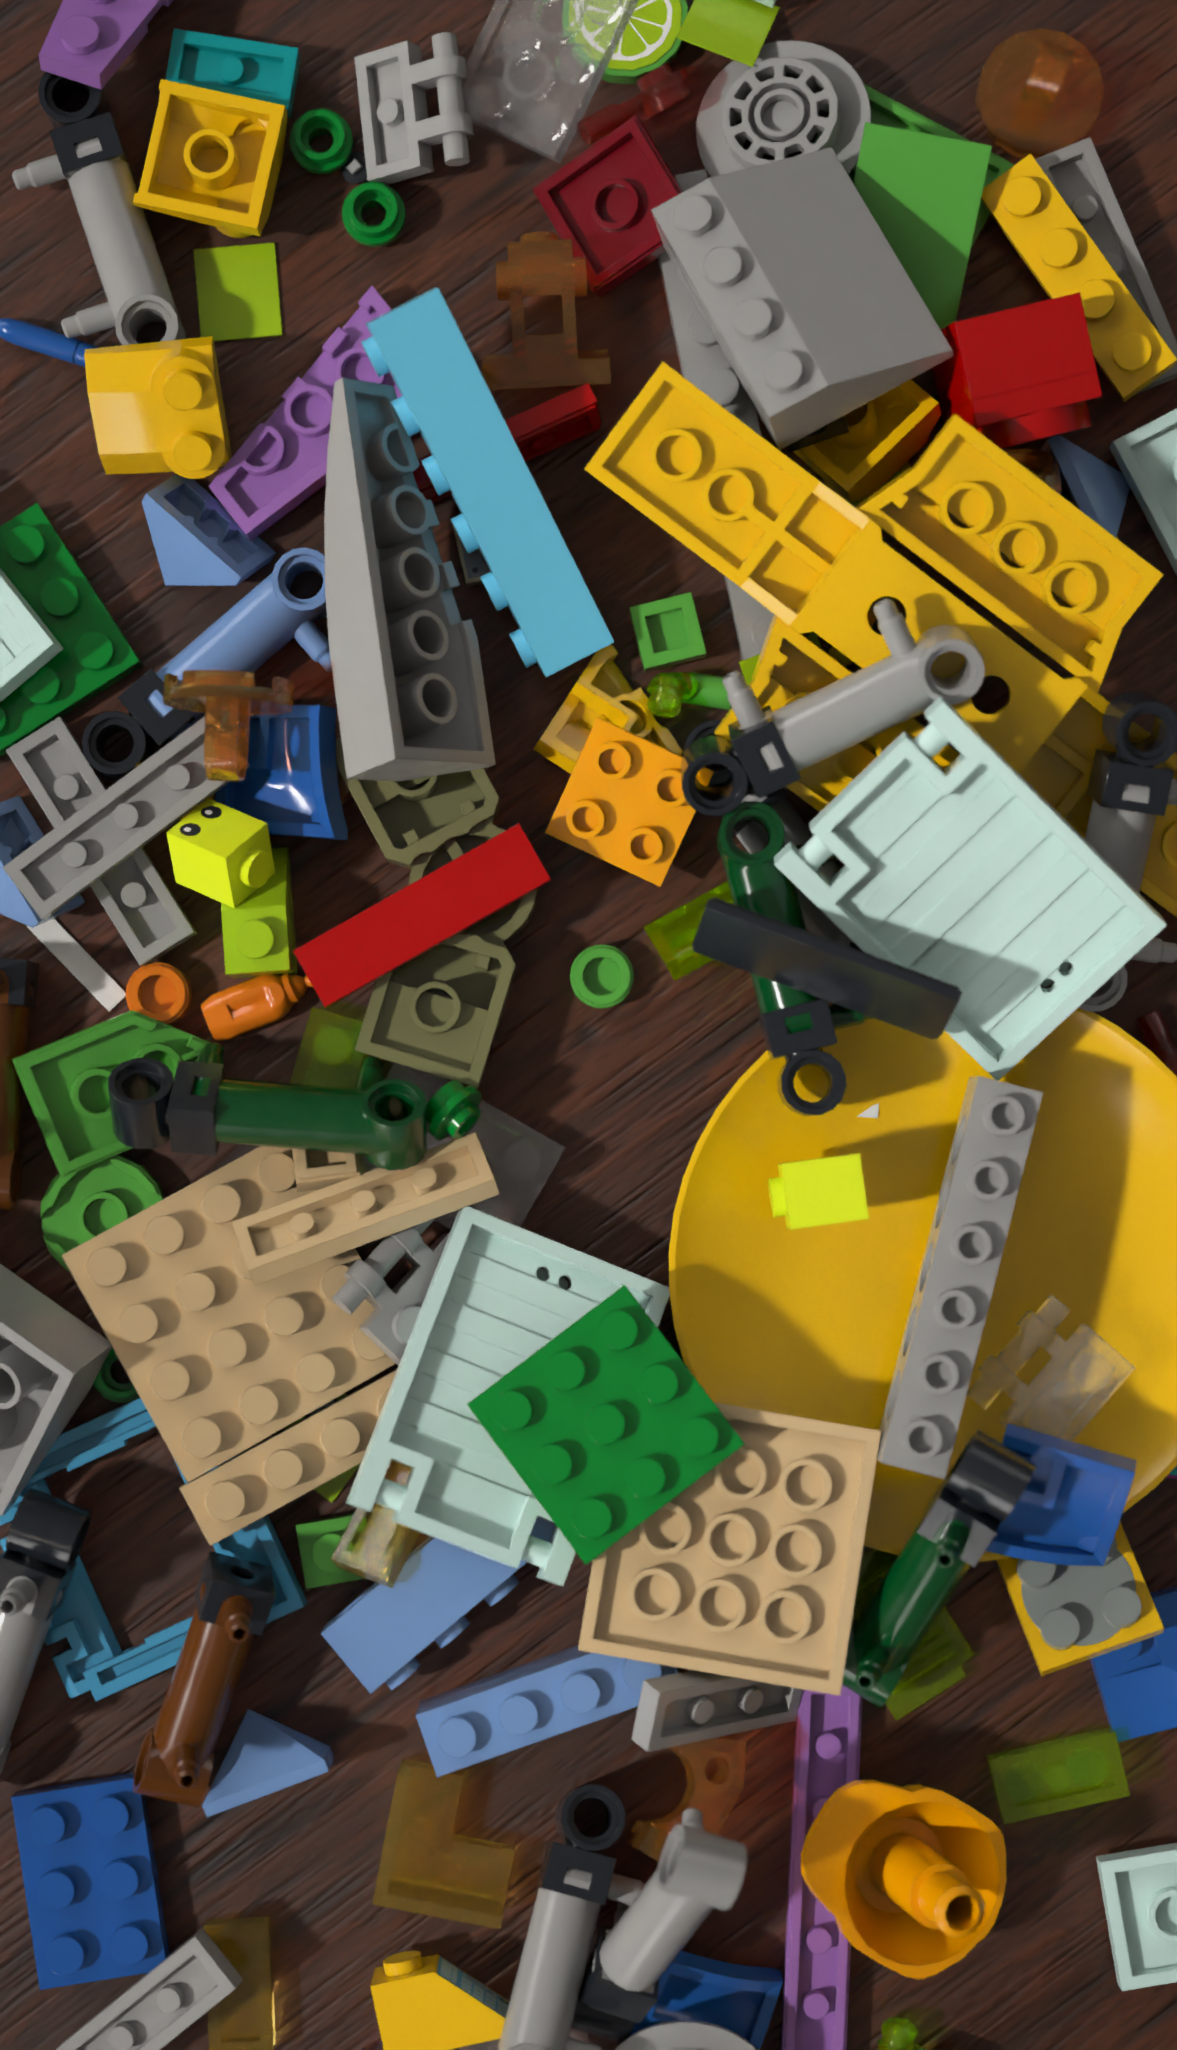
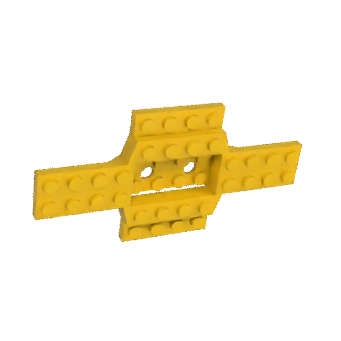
[584,362,1177,917]

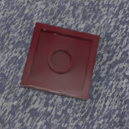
[532,115,684,298]

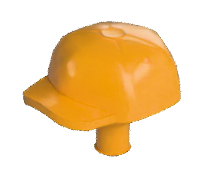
[800,1780,1007,1979]

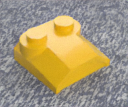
[133,79,288,238]
[84,336,232,479]
[759,379,941,503]

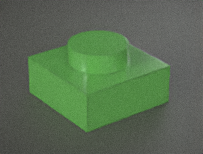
[629,592,707,673]
[296,1511,371,1589]

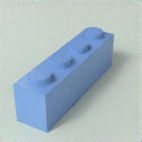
[321,1518,555,1694]
[416,1645,680,1777]

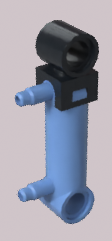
[82,547,332,781]

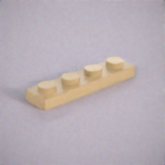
[232,1132,499,1285]
[179,1368,398,1546]

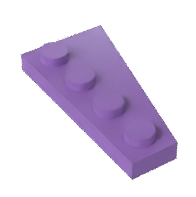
[39,0,173,90]
[209,286,401,542]

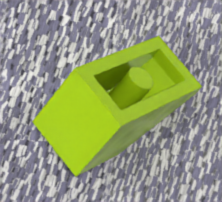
[221,847,298,978]

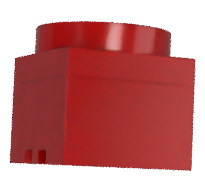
[932,292,1102,449]

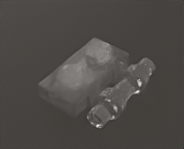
[967,1295,1136,1442]

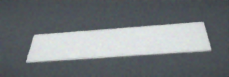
[26,919,126,1012]

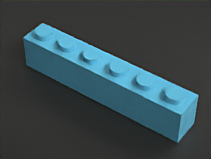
[361,287,614,677]

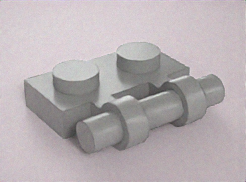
[354,32,474,185]
[332,1218,450,1366]

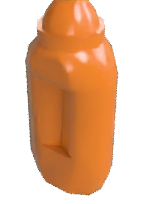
[201,973,313,1041]

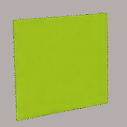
[676,0,780,67]
[193,243,282,341]

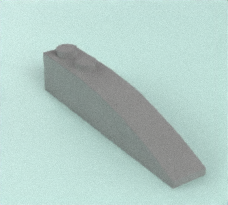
[324,377,496,781]

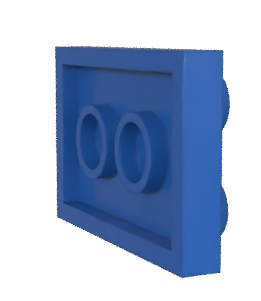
[11,1773,170,1990]

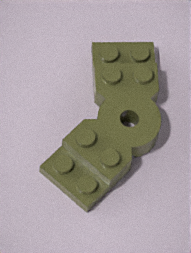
[336,737,538,1088]

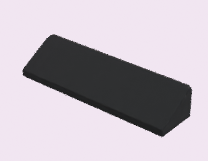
[692,897,962,1039]

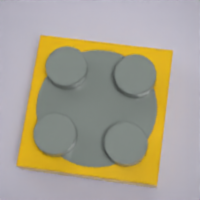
[996,1522,1164,1676]

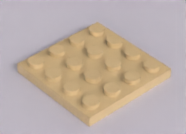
[62,1146,396,1482]
[578,1403,881,1696]

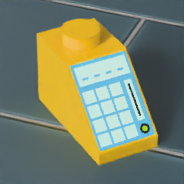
[370,1950,510,2050]

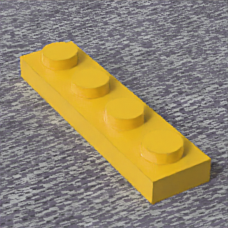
[981,153,1177,402]

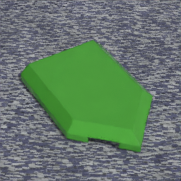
[12,1010,211,1178]

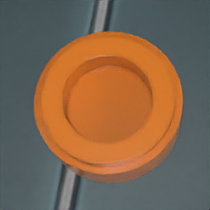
[125,962,192,1025]

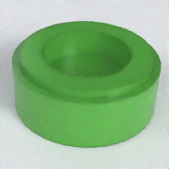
[570,945,634,1009]

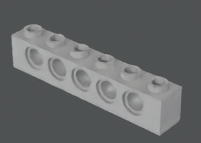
[877,1076,1043,1479]

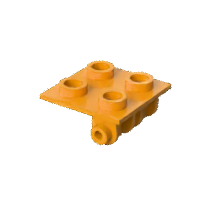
[545,717,714,887]

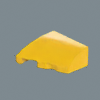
[533,644,683,774]

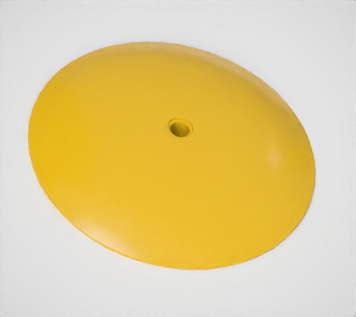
[669,1008,1177,1562]

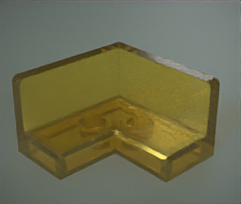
[372,1759,515,1929]

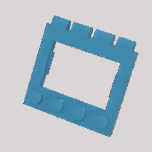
[0,1398,308,1701]

